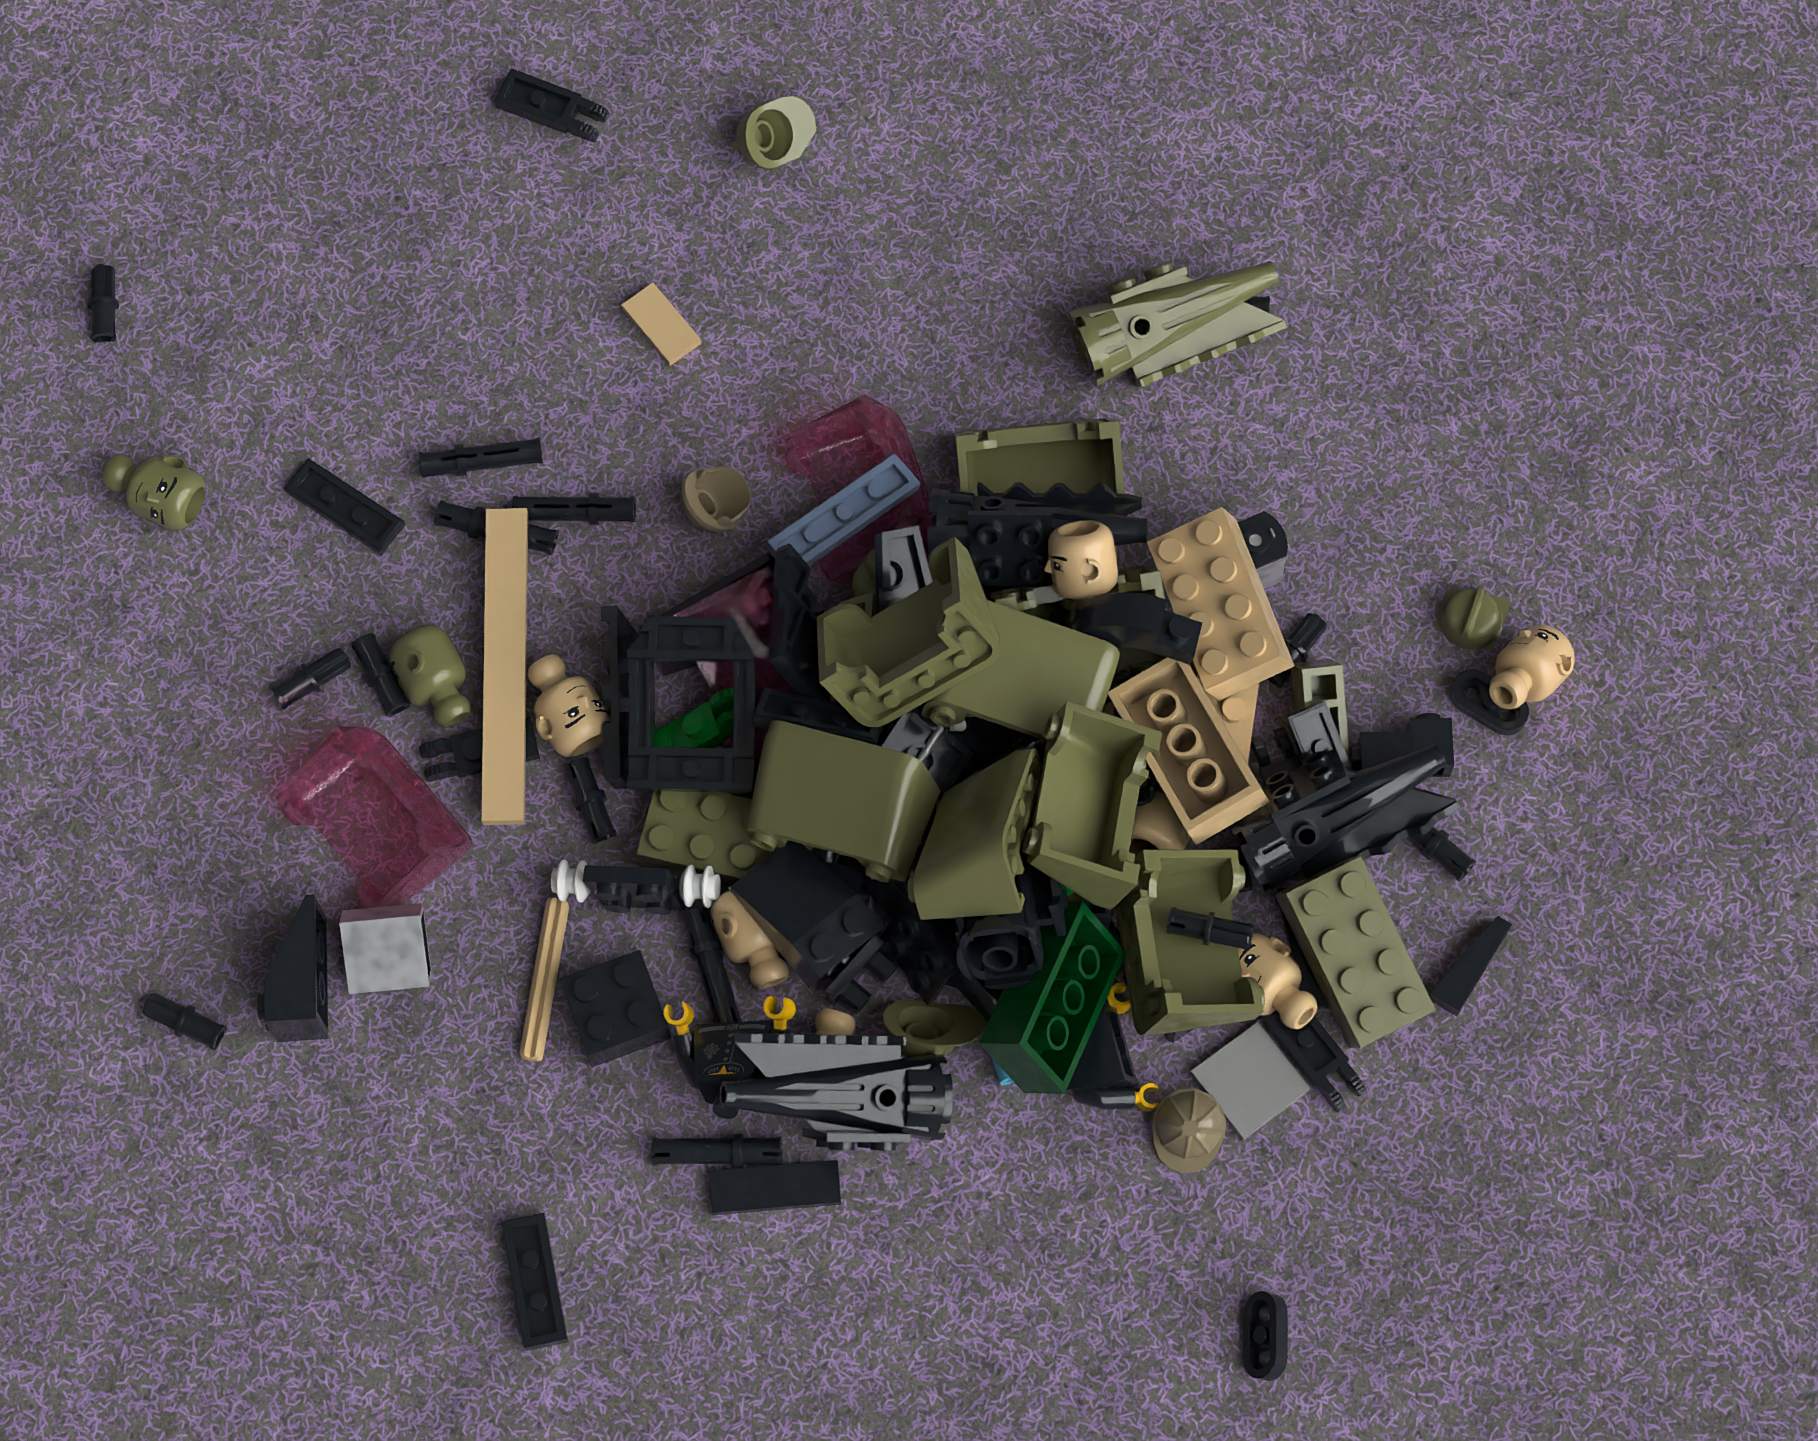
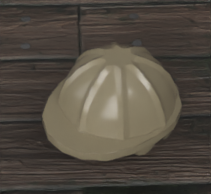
[680,467,751,533]
[1152,1087,1226,1173]

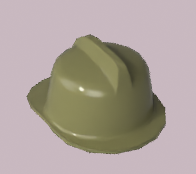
[731,96,816,169]
[1436,585,1510,650]
[883,1000,986,1057]

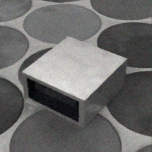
[339,903,431,994]

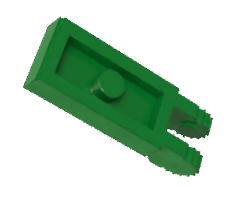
[655,687,734,748]

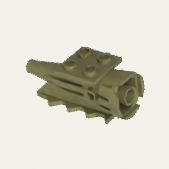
[1066,261,1287,387]

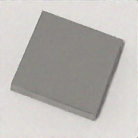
[1190,1022,1311,1141]

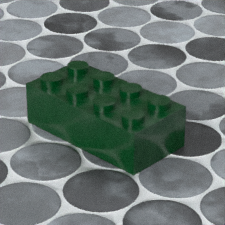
[979,902,1126,1094]

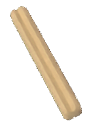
[519,898,569,1061]

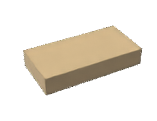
[621,283,701,366]

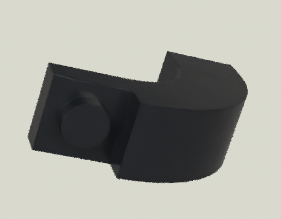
[1062,592,1202,665]

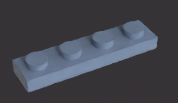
[766,453,920,566]

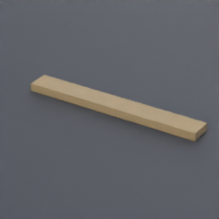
[481,508,528,825]

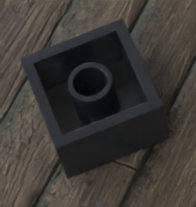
[560,950,672,1067]

